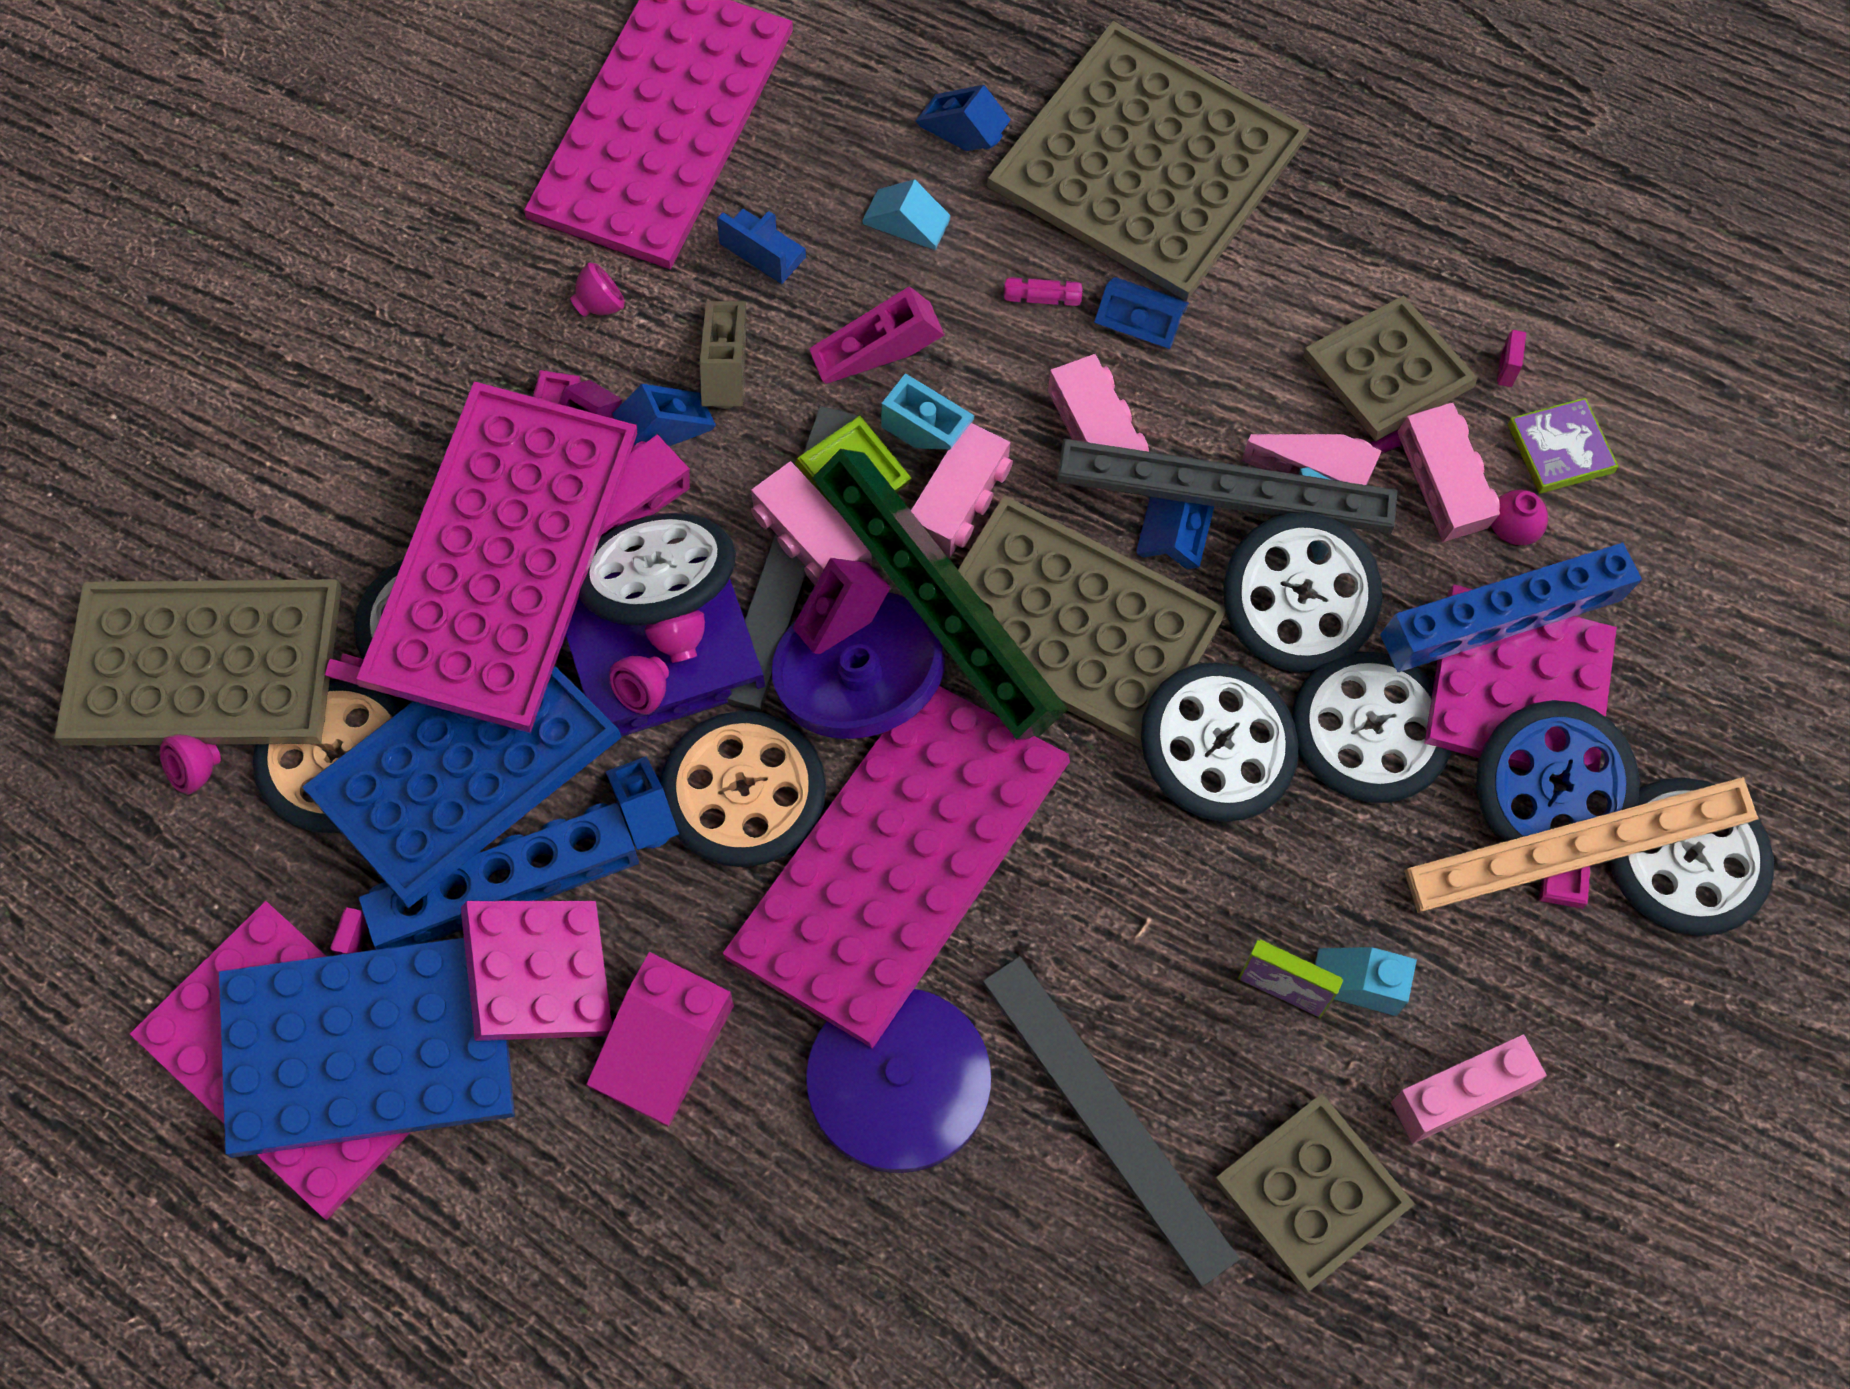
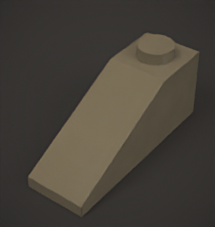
[699,301,746,409]

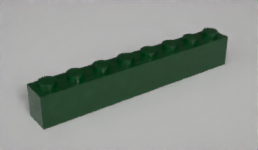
[812,449,1068,740]

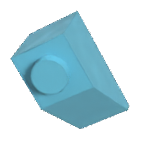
[881,373,974,450]
[1315,947,1417,1016]

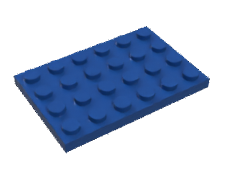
[302,666,622,908]
[219,938,515,1158]

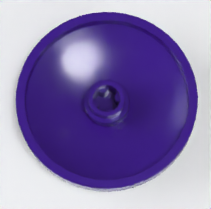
[772,592,945,739]
[806,989,991,1173]

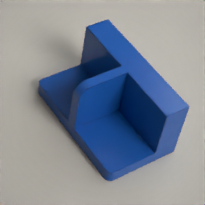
[717,209,806,284]

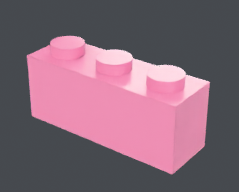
[1048,354,1149,490]
[1397,403,1500,542]
[911,423,1013,559]
[751,461,872,585]
[1391,1034,1547,1144]

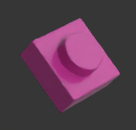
[325,653,364,685]

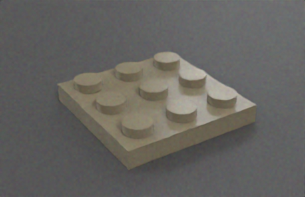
[1303,295,1478,441]
[1214,1093,1415,1295]

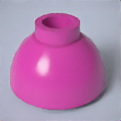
[570,262,625,317]
[1491,489,1548,545]
[644,610,705,663]
[609,656,669,715]
[160,734,221,795]

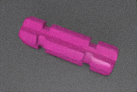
[1004,277,1083,306]

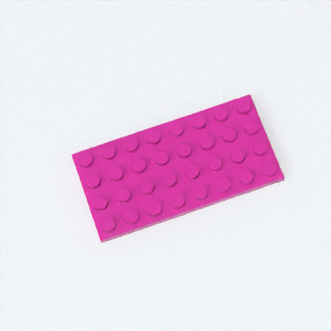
[524,0,793,270]
[356,381,637,733]
[722,686,1070,1049]

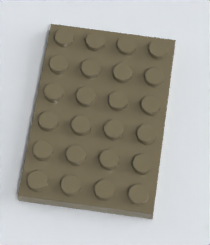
[958,495,1227,749]
[54,579,342,746]

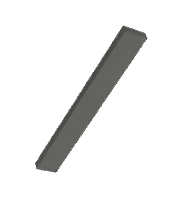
[726,406,858,712]
[1057,439,1398,534]
[982,956,1240,1289]

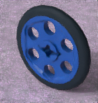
[1476,700,1640,843]

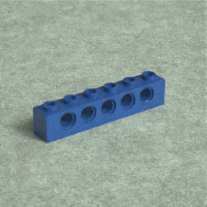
[1380,543,1642,673]
[358,802,639,950]

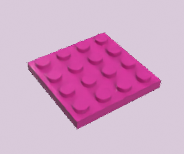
[1424,585,1617,779]

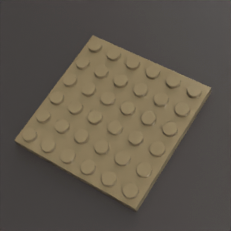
[987,21,1310,301]

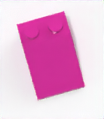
[586,952,734,1127]

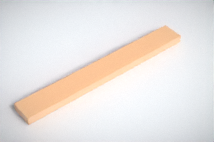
[1404,777,1758,913]

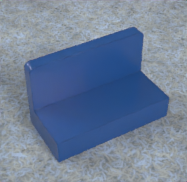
[1094,277,1189,349]
[1136,497,1214,570]

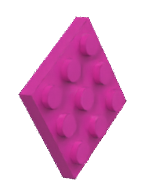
[461,901,612,1041]

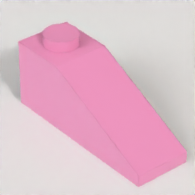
[1242,434,1382,485]

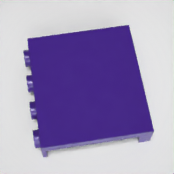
[566,557,765,737]

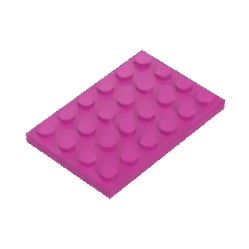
[130,901,411,1220]

